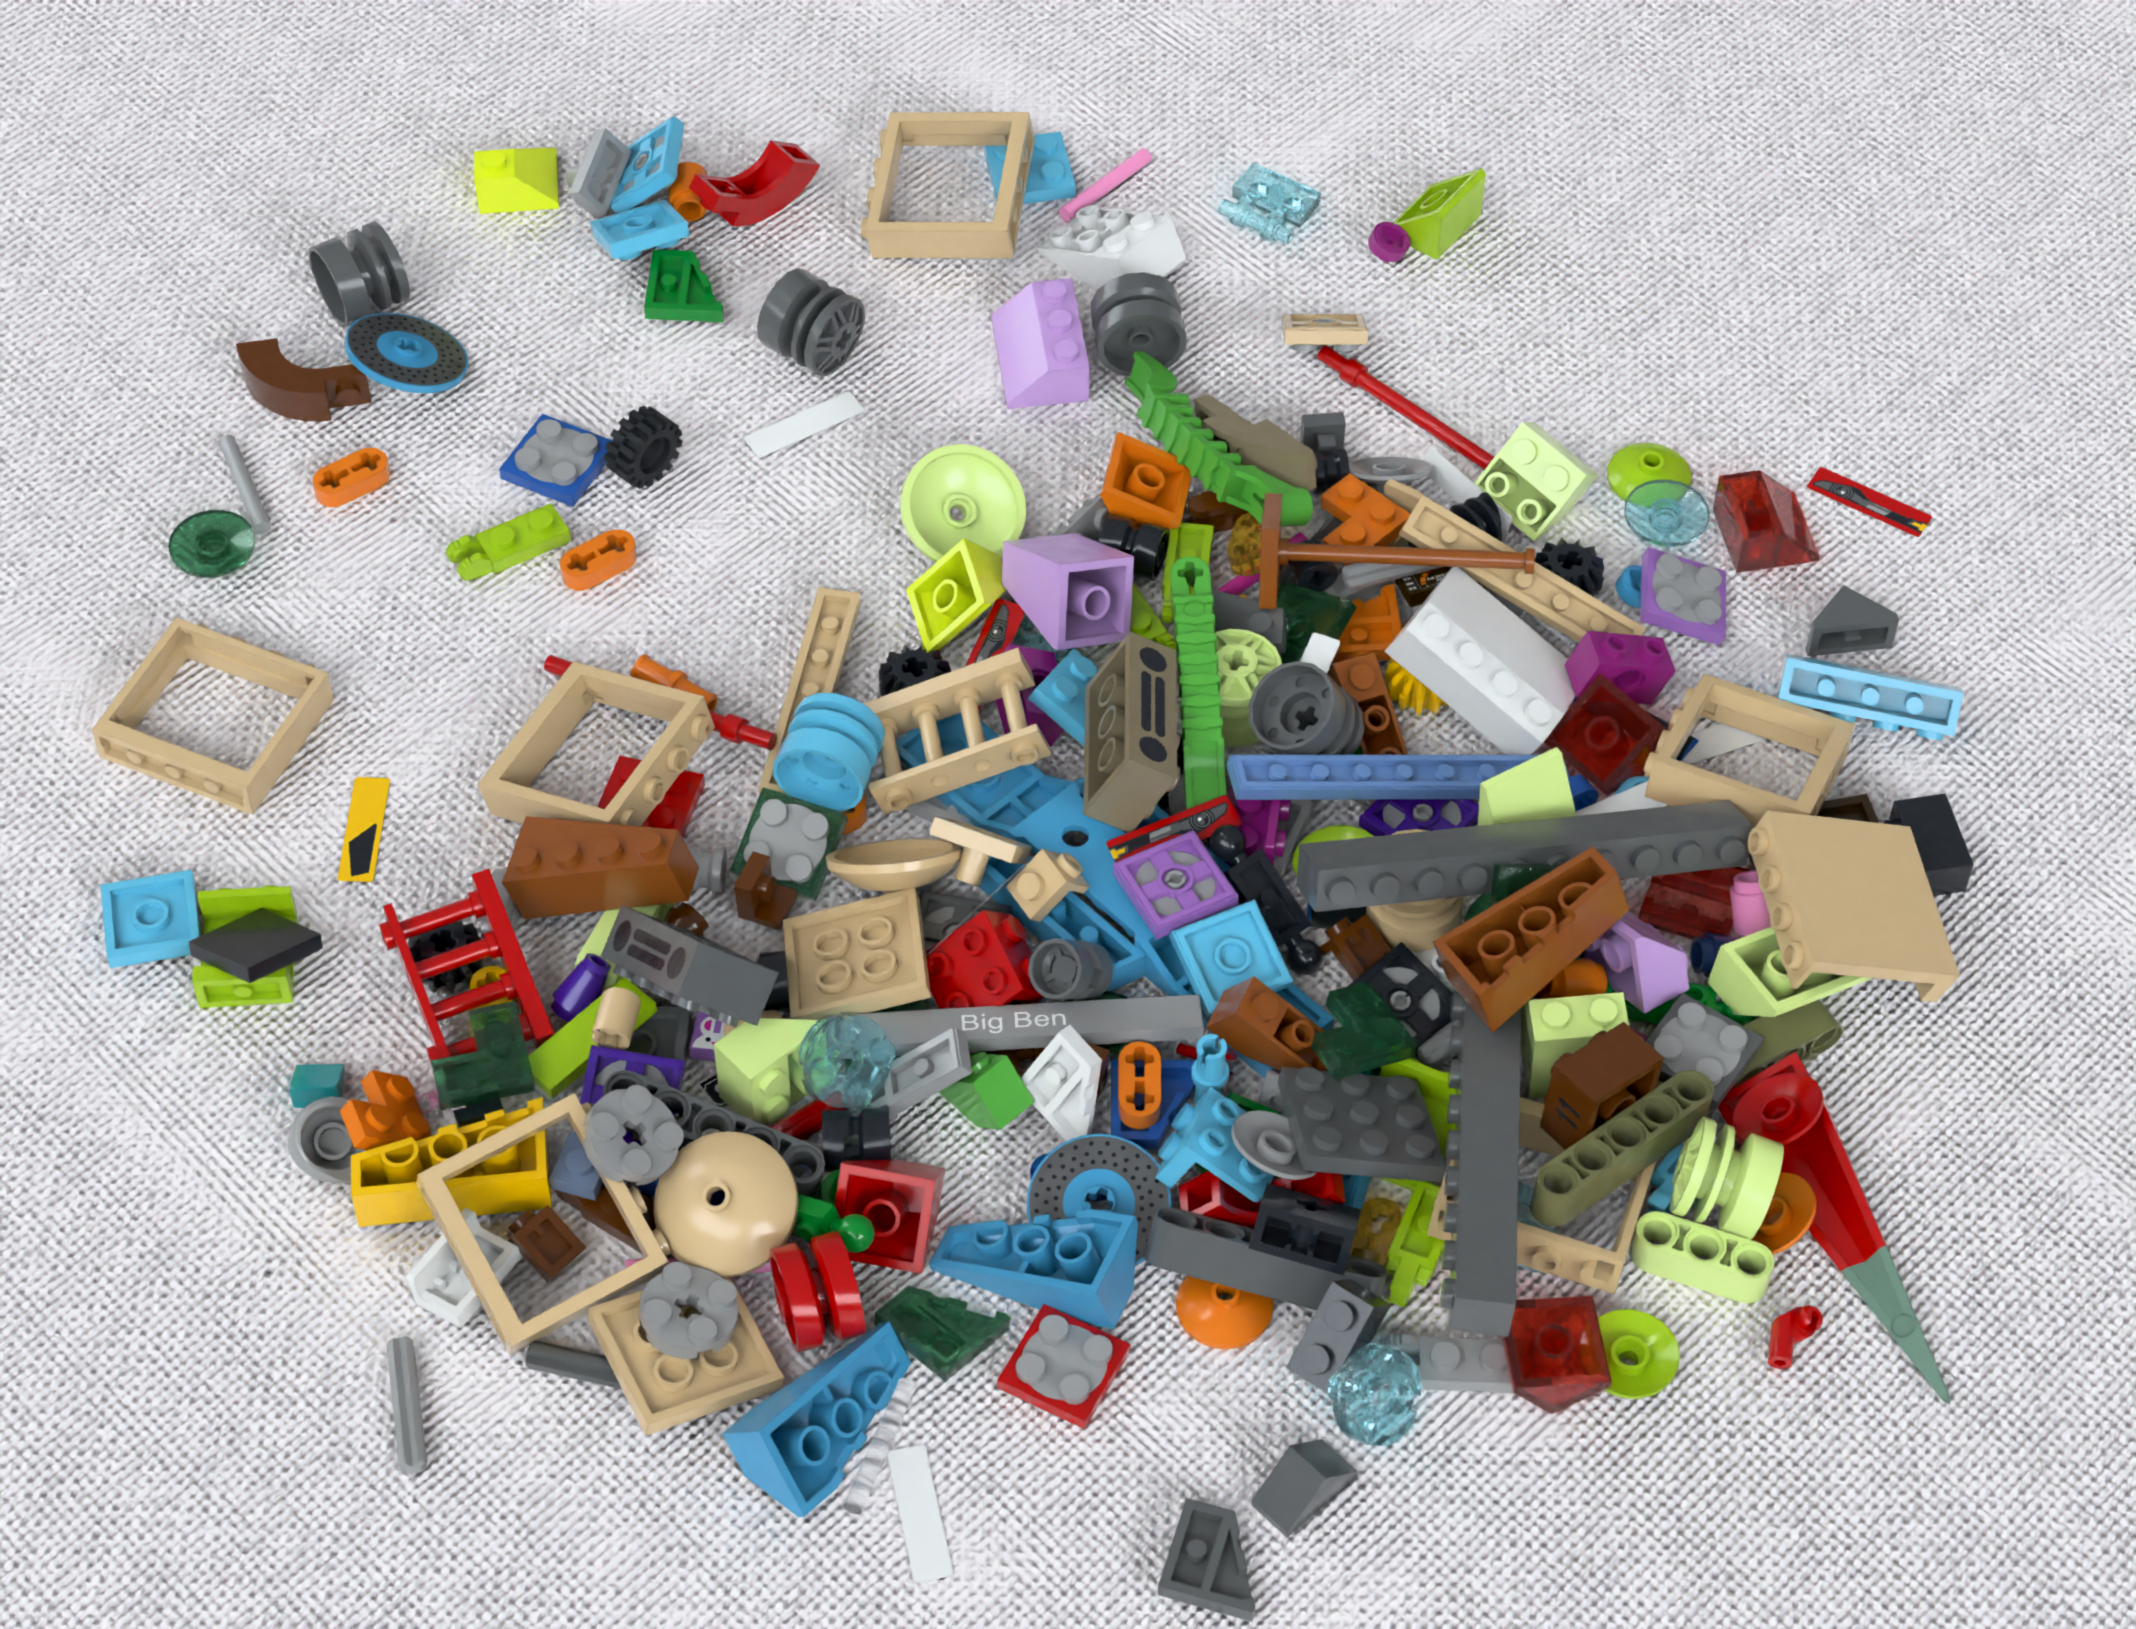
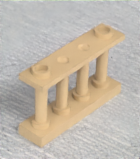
[863,648,1052,814]

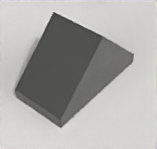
[1806,585,1899,656]
[1251,1439,1358,1538]

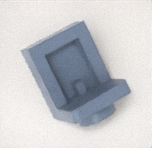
[549,1132,603,1201]

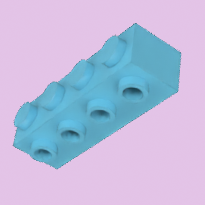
[1778,653,1964,740]

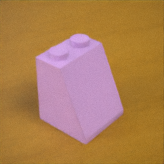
[1002,533,1134,650]

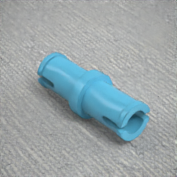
[1191,1034,1229,1104]

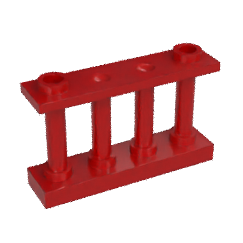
[378,869,554,1085]

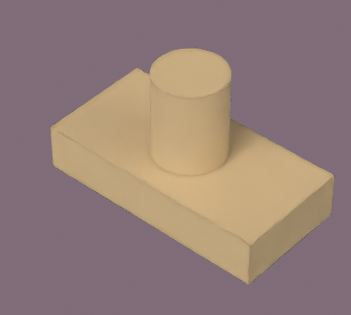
[929,817,1032,886]

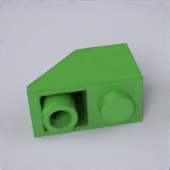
[939,1052,1035,1130]

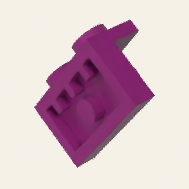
[1224,786,1291,868]

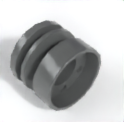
[308,221,410,326]
[757,268,865,376]
[1248,661,1364,755]

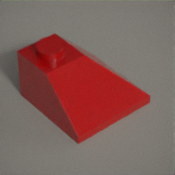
[835,1159,945,1274]

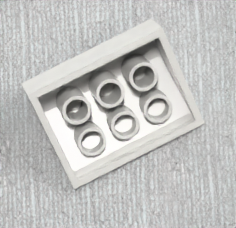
[1384,567,1576,755]

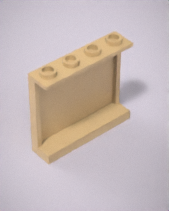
[1747,810,1960,1002]

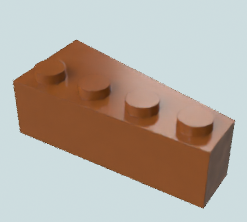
[502,816,699,919]
[1433,846,1630,1033]

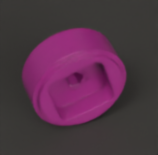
[1368,222,1410,262]

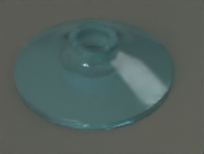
[1624,480,1710,547]

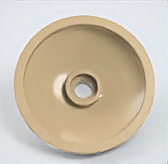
[826,838,963,895]
[653,1131,798,1278]

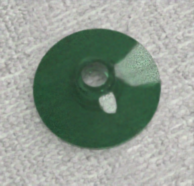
[168,510,256,578]

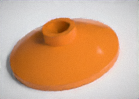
[1751,1172,1816,1255]
[1176,1276,1273,1349]

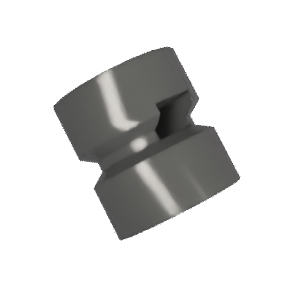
[1028,938,1113,1001]

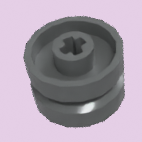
[1091,272,1186,377]

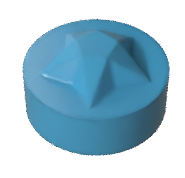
[1615,565,1641,609]

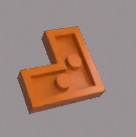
[1321,473,1410,566]
[340,1070,432,1150]

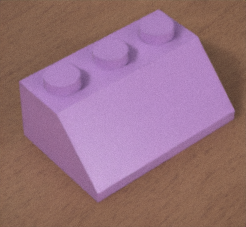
[991,278,1089,409]
[1585,911,1689,1014]

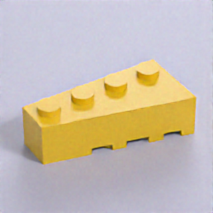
[351,1097,552,1227]

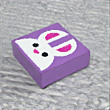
[689,1012,725,1061]

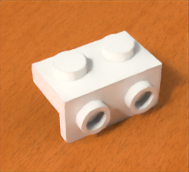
[406,1208,522,1328]

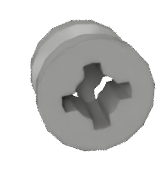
[688,846,727,893]

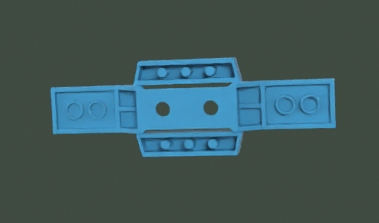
[896,713,1334,1079]

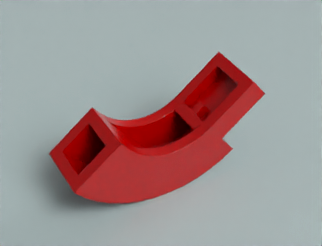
[689,140,820,227]
[1178,1171,1345,1229]

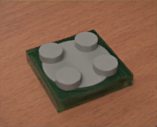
[730,787,848,901]

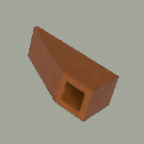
[1327,652,1409,755]
[1206,976,1360,1073]

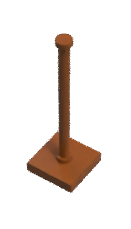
[1259,493,1535,609]

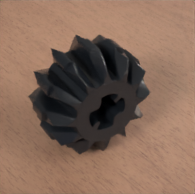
[1535,537,1604,597]
[878,643,951,696]
[408,920,484,994]

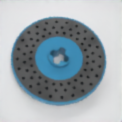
[344,313,468,393]
[1027,1134,1171,1267]

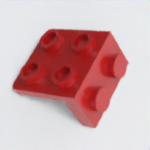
[926,910,1045,1009]

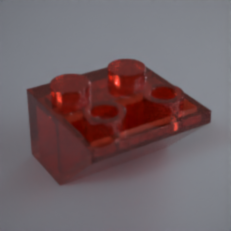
[1712,470,1820,573]

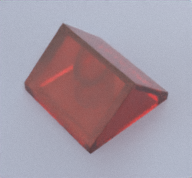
[1544,673,1666,796]
[1501,1296,1612,1414]

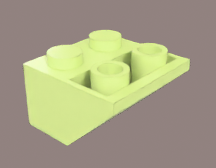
[1474,422,1598,541]
[714,1018,828,1125]

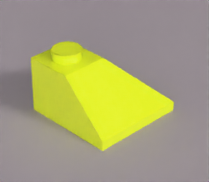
[474,148,559,214]
[906,538,1006,653]

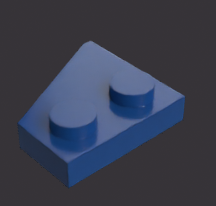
[1111,1059,1195,1149]

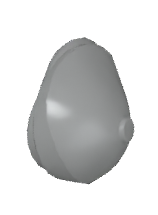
[288,1096,367,1184]

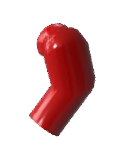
[1768,1305,1823,1369]

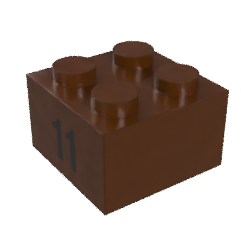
[1540,1022,1664,1150]

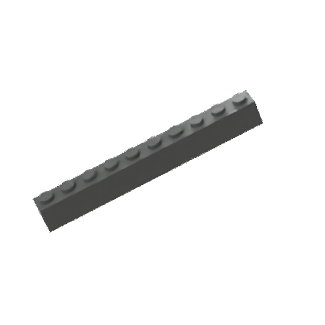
[1296,800,1753,912]
[1440,984,1521,1337]

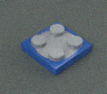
[499,414,613,507]

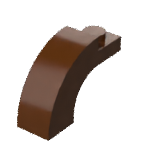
[236,338,371,422]

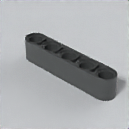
[603,1070,825,1197]
[1144,1207,1388,1310]

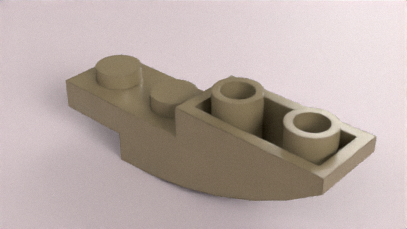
[1194,394,1317,491]

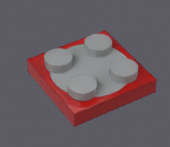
[997,1304,1131,1429]

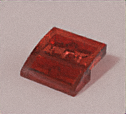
[1638,867,1751,940]

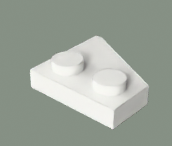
[1021,1025,1102,1141]

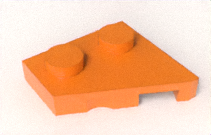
[1312,584,1402,663]

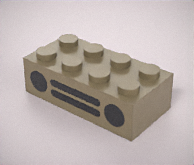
[1083,631,1180,833]

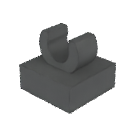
[1300,412,1346,455]

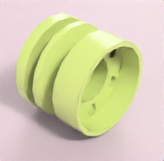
[1215,629,1282,747]
[1670,1116,1784,1240]

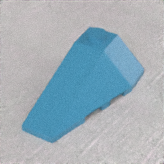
[929,1209,1138,1329]
[722,1321,911,1517]

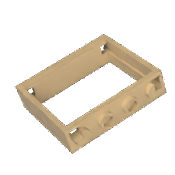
[861,112,1035,258]
[92,617,334,815]
[477,661,715,826]
[1643,674,1856,829]
[416,1093,671,1355]
[1427,1097,1657,1294]

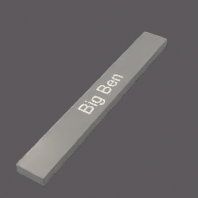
[825,994,1203,1060]

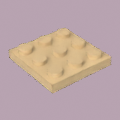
[783,888,931,1024]
[587,1277,784,1436]

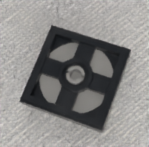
[1333,942,1453,1056]

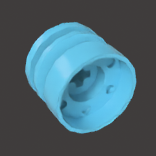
[773,693,885,812]

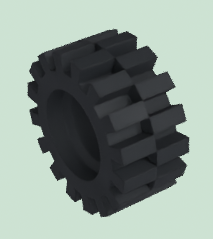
[604,406,683,489]

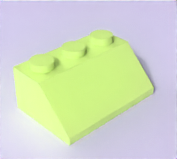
[1707,927,1873,1017]

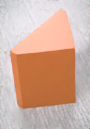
[1100,432,1192,529]

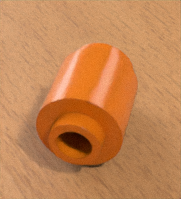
[668,162,708,222]
[1538,958,1607,999]

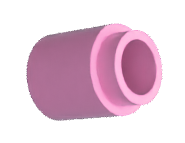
[1730,871,1771,937]

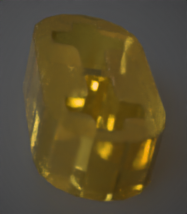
[1227,512,1262,576]
[1350,1197,1402,1268]

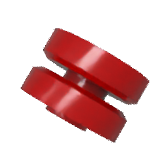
[769,1231,866,1353]

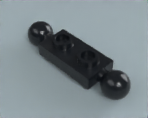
[1210,825,1323,976]

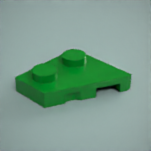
[644,249,724,322]

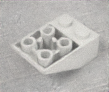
[1037,205,1186,290]

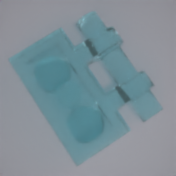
[1218,162,1321,244]

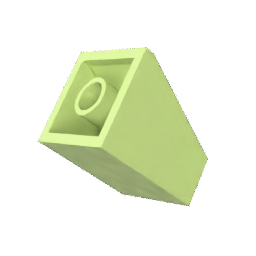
[1521,992,1629,1098]

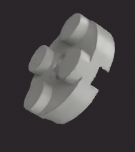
[583,1085,684,1185]
[638,1262,739,1359]

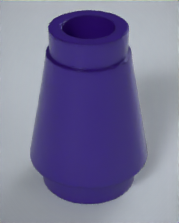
[551,953,611,1022]

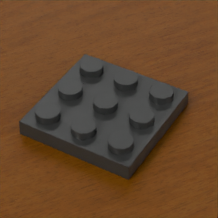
[1277,1067,1447,1183]

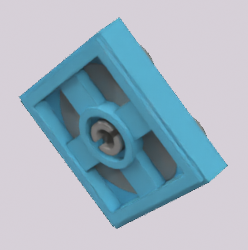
[610,116,684,213]

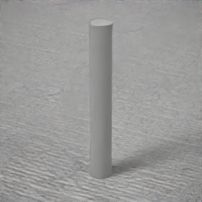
[219,435,271,534]

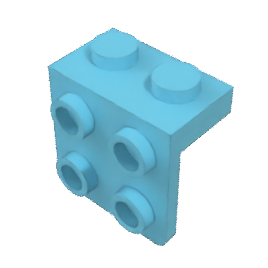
[1155,1087,1274,1202]

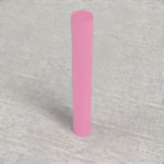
[1058,148,1152,222]

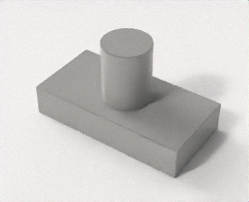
[566,128,631,218]

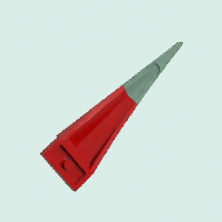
[1718,1052,1951,1404]

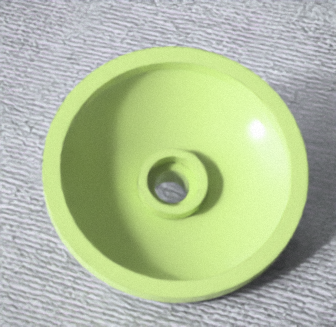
[900,444,1026,563]

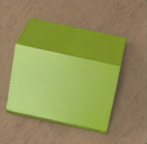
[1393,168,1486,260]

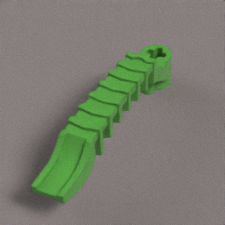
[1124,351,1313,527]
[1170,556,1227,810]

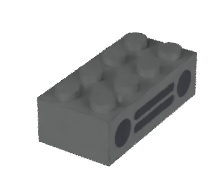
[600,905,779,1028]

